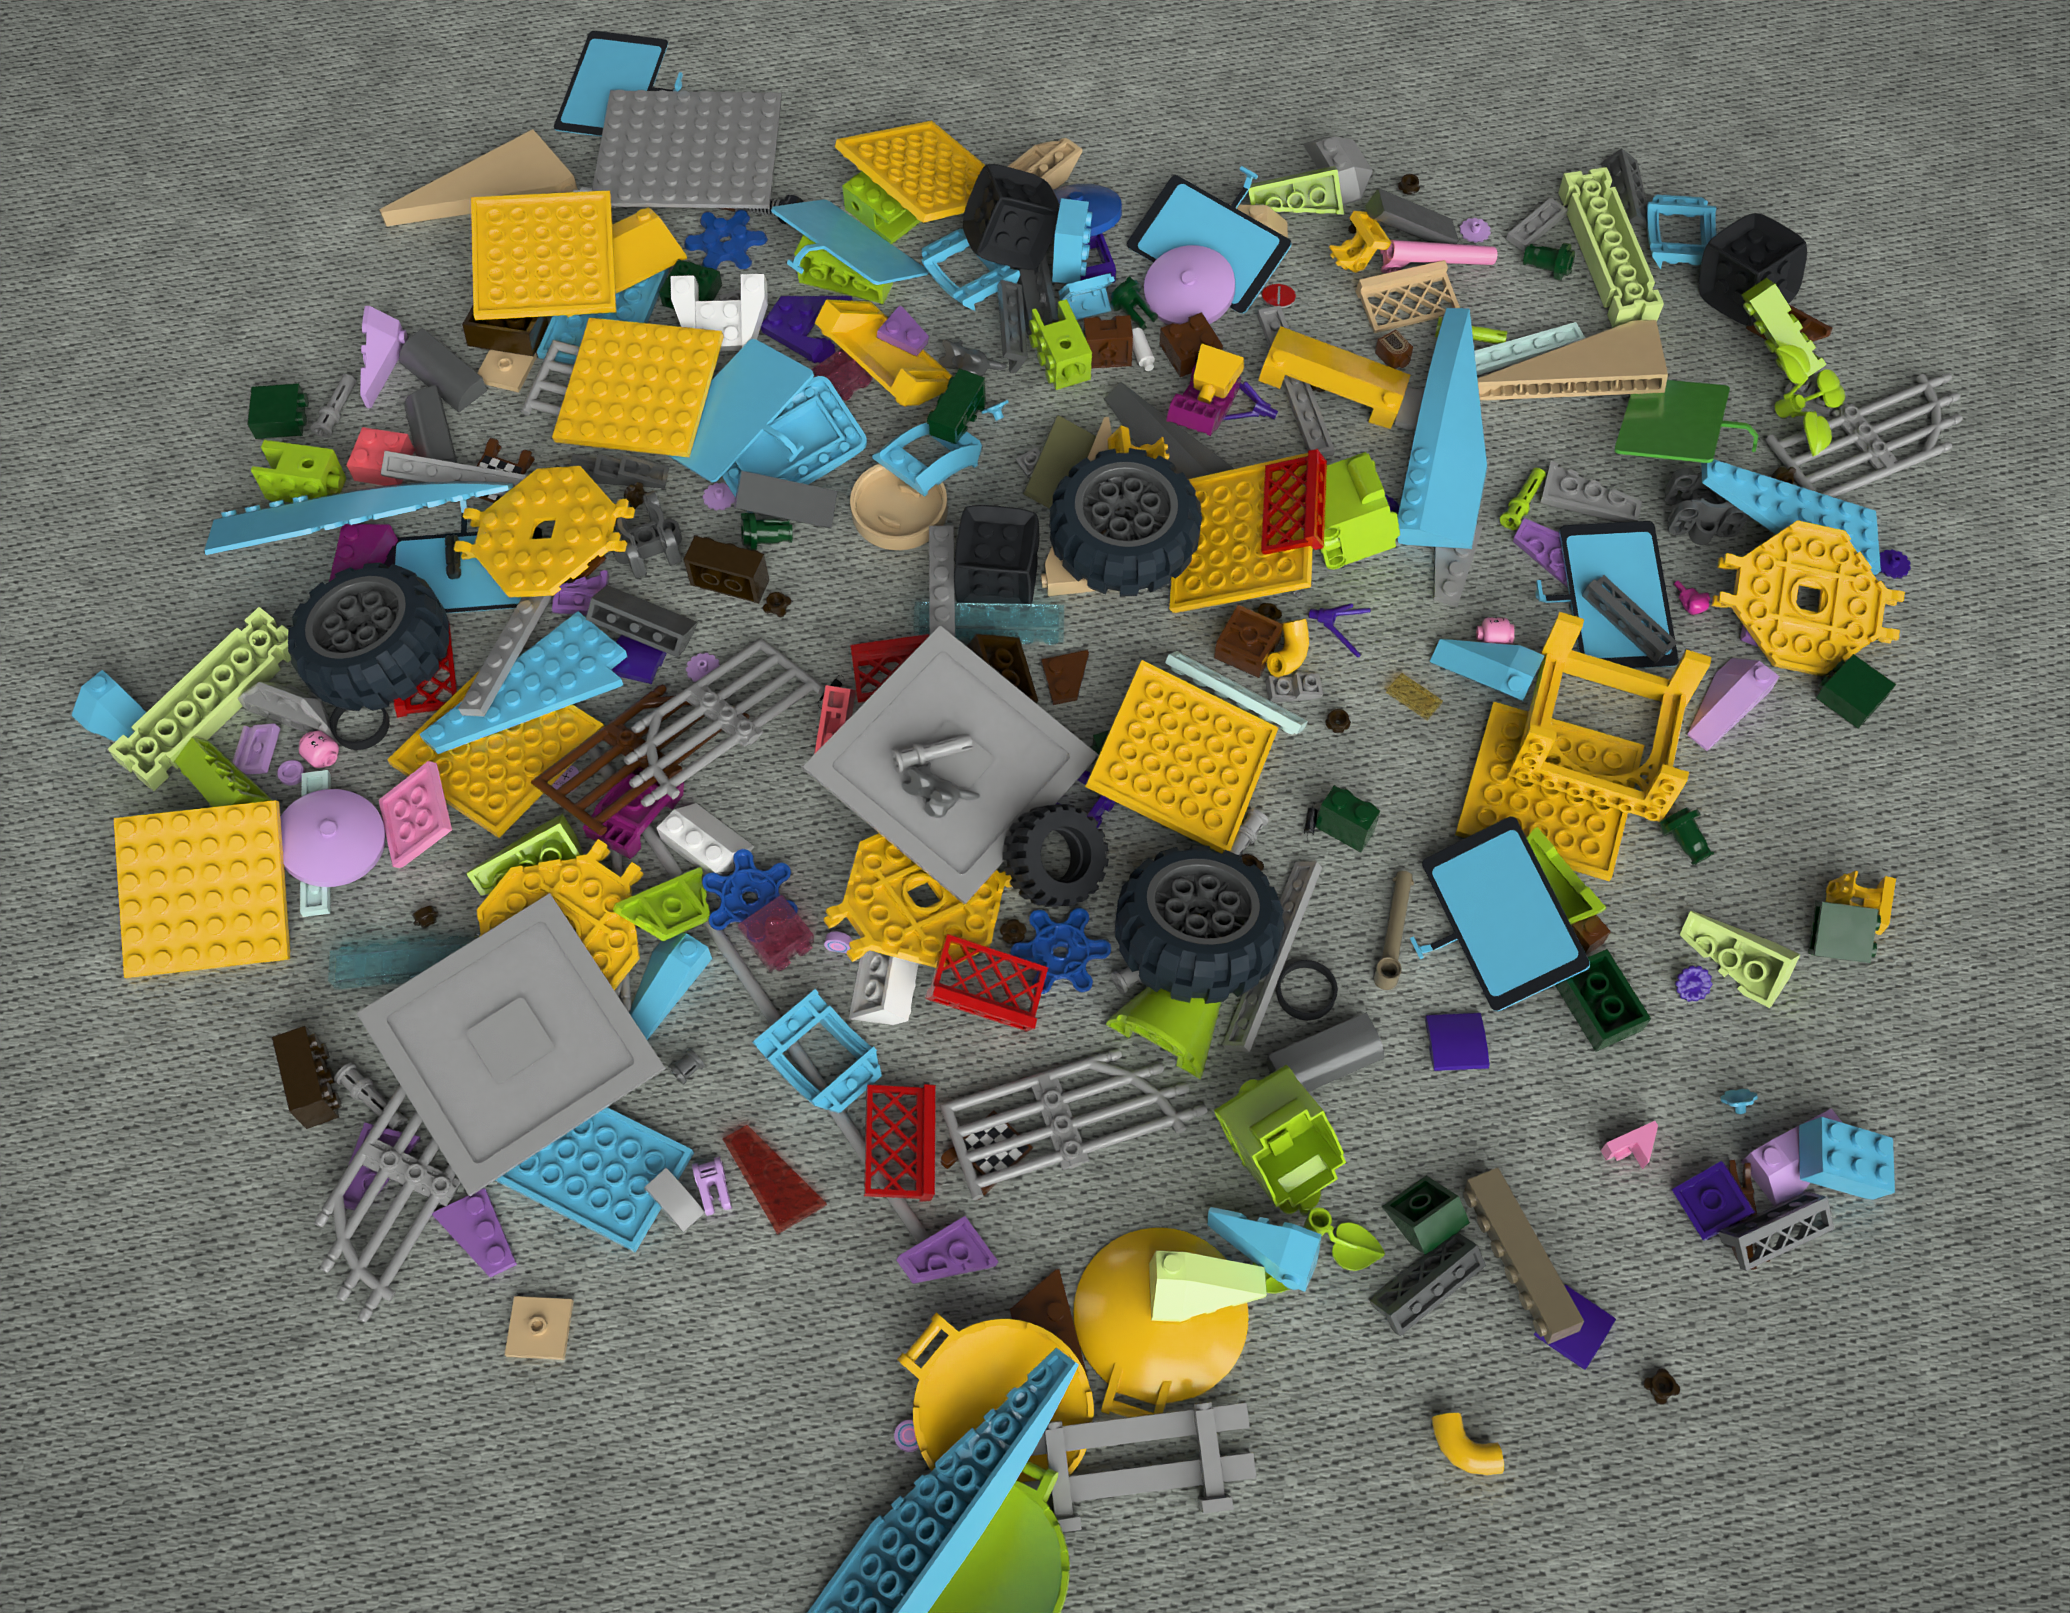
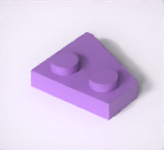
[877,305,929,356]
[552,570,609,615]

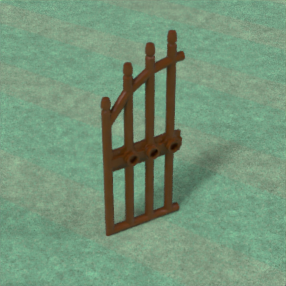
[531,684,751,836]

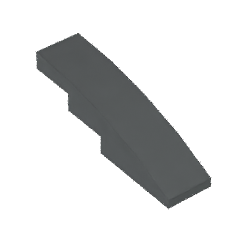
[570,453,670,488]

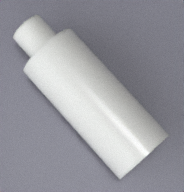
[1132,328,1155,371]

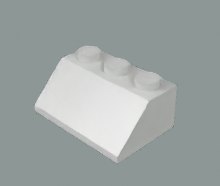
[657,803,754,877]
[849,950,919,1025]

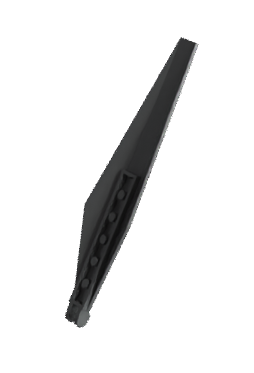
[1104,382,1313,598]

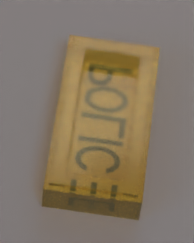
[1386,673,1443,721]

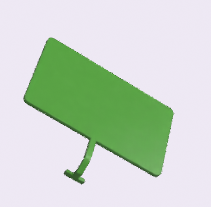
[1614,380,1758,463]

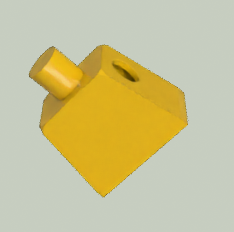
[1193,344,1244,404]

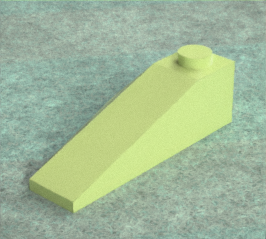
[1680,911,1800,1008]
[1149,1251,1266,1322]

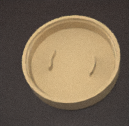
[850,464,948,550]

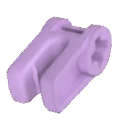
[692,1156,732,1216]

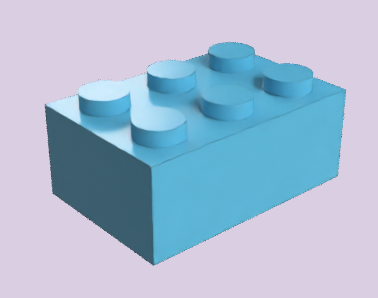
[1052,198,1092,284]
[1799,1117,1895,1200]

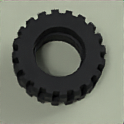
[1003,804,1109,907]

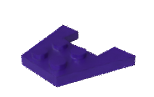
[761,296,853,362]

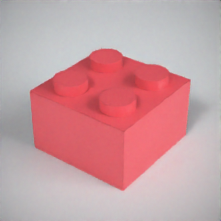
[347,427,415,486]

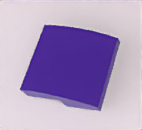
[611,635,667,684]
[1425,1013,1490,1071]
[1534,1285,1616,1370]

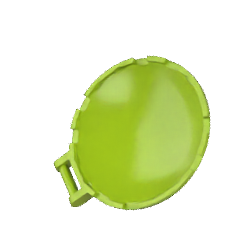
[927,1461,1070,1613]

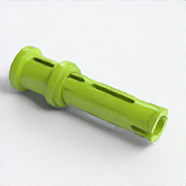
[1435,316,1507,344]
[1500,468,1546,530]

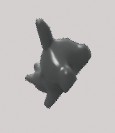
[938,339,1007,376]
[901,762,980,818]

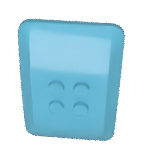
[722,376,867,513]

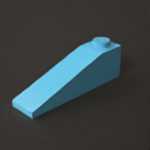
[1430,639,1545,702]
[71,670,152,753]
[629,933,712,1040]
[1207,1207,1321,1292]

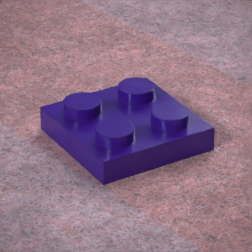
[1672,1161,1755,1241]

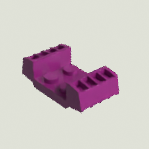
[1166,363,1241,436]
[583,767,684,859]

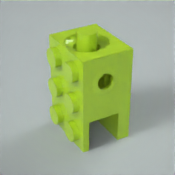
[842,171,921,244]
[1029,299,1092,390]
[251,440,346,503]

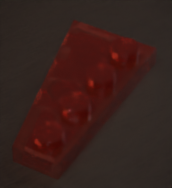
[723,1125,827,1235]

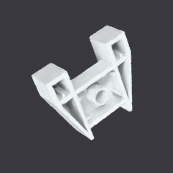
[671,274,768,352]

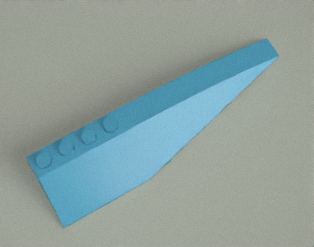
[1398,308,1487,549]
[204,481,513,555]
[807,1348,1079,1613]

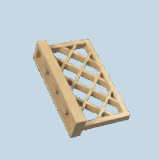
[1355,260,1460,333]

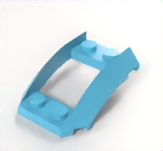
[1647,194,1717,269]
[921,229,1020,311]
[872,423,982,497]
[752,989,882,1113]

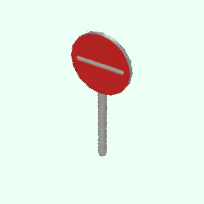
[1257,284,1296,308]

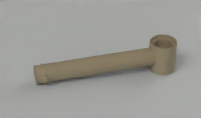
[1374,871,1414,990]

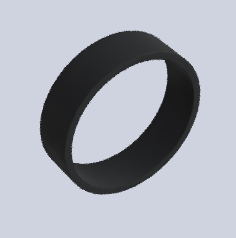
[330,707,390,750]
[1276,960,1338,1021]

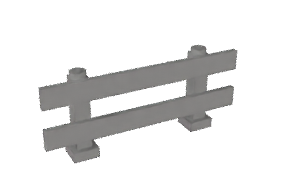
[1021,1402,1257,1532]

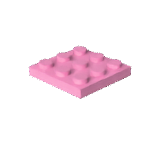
[378,761,452,868]

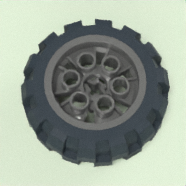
[1049,448,1202,597]
[288,562,449,711]
[1115,845,1285,1004]

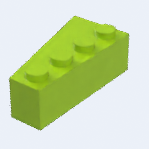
[1248,166,1344,215]
[794,235,893,304]
[1742,278,1827,377]
[174,737,273,807]

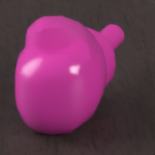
[1674,581,1711,615]

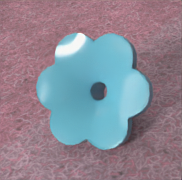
[981,400,1009,421]
[1720,1089,1758,1114]

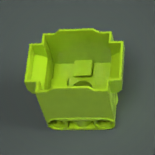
[1318,452,1400,570]
[1214,1064,1346,1208]

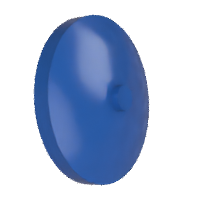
[1053,184,1122,237]

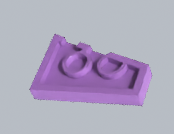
[1513,518,1568,588]
[343,1123,420,1210]
[432,1188,517,1278]
[896,1216,999,1284]

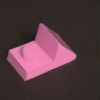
[1600,1121,1658,1169]

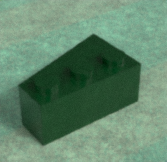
[927,368,986,444]

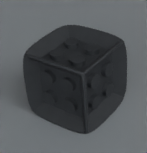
[963,164,1060,270]
[1699,213,1807,326]
[954,505,1040,613]

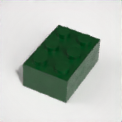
[1555,949,1651,1052]

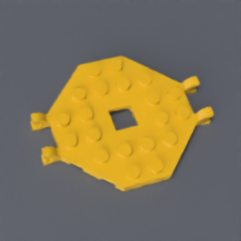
[454,466,635,598]
[1711,520,1905,676]
[824,833,1012,968]
[477,839,644,991]

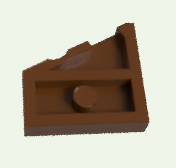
[1041,650,1089,705]

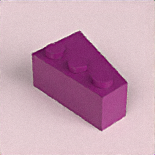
[329,524,398,582]

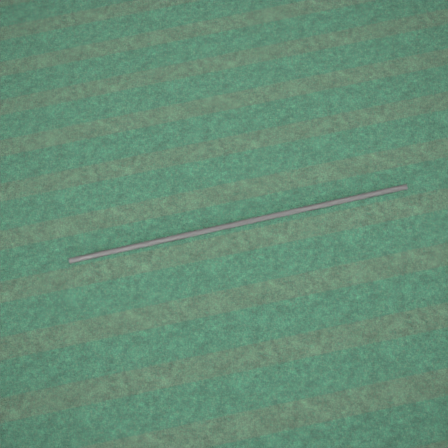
[587,745,930,1244]

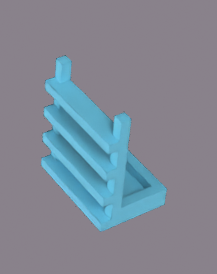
[1058,273,1114,320]

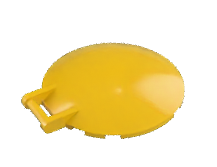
[1073,1228,1249,1417]
[897,1312,1094,1482]

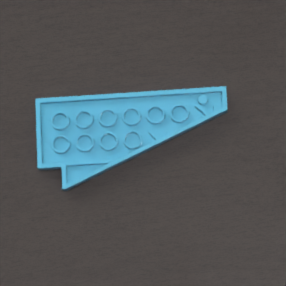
[1701,459,1881,575]
[419,611,628,754]

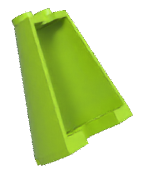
[1527,827,1606,924]
[1106,986,1221,1079]

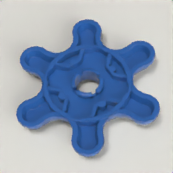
[684,210,768,270]
[702,849,798,944]
[1010,908,1111,994]

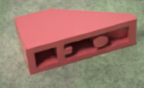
[814,685,856,754]

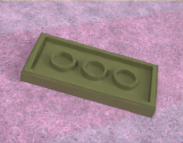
[1023,415,1097,509]

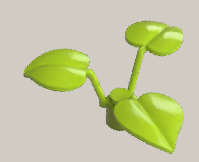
[1774,345,1845,457]
[1252,1190,1385,1294]

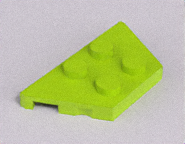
[613,867,710,941]

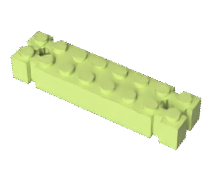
[1558,167,1664,328]
[108,607,291,791]

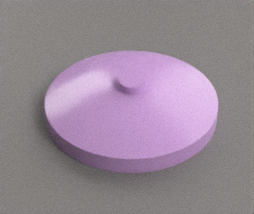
[1144,245,1235,325]
[280,789,385,887]

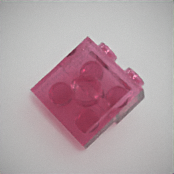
[811,348,873,401]
[738,895,814,972]

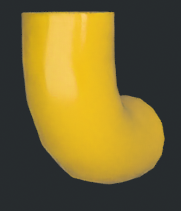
[1267,618,1309,677]
[1431,1413,1504,1475]

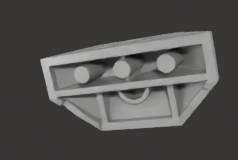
[1303,136,1373,205]
[238,682,335,740]

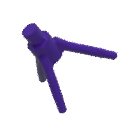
[1223,381,1278,420]
[1309,603,1371,657]

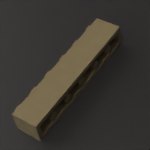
[1463,1168,1584,1344]

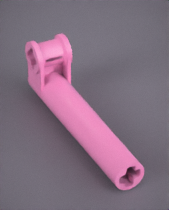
[1380,240,1497,273]

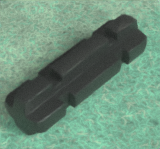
[445,534,461,580]

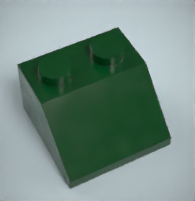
[1382,1175,1470,1254]

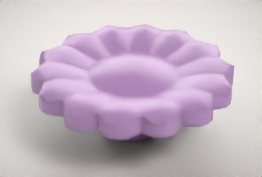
[1460,218,1491,243]
[703,483,735,511]
[686,653,720,682]

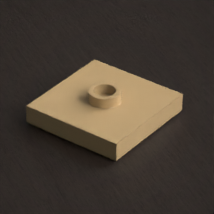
[478,350,537,392]
[505,1296,574,1360]

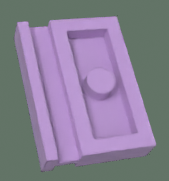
[232,724,281,775]

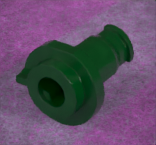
[1523,243,1575,281]
[1110,276,1158,330]
[741,513,793,550]
[1659,807,1714,865]

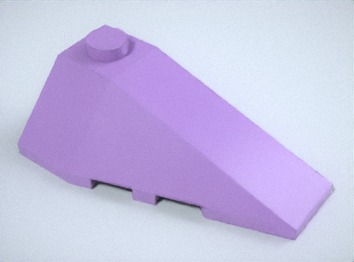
[360,306,408,408]
[1687,658,1780,751]
[1742,1108,1842,1206]

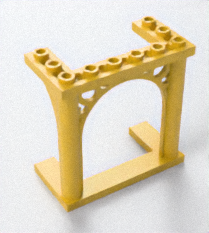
[1509,612,1712,822]

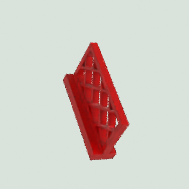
[1261,449,1327,555]
[394,623,457,718]
[850,634,930,703]
[925,934,1048,1031]
[864,1084,936,1202]

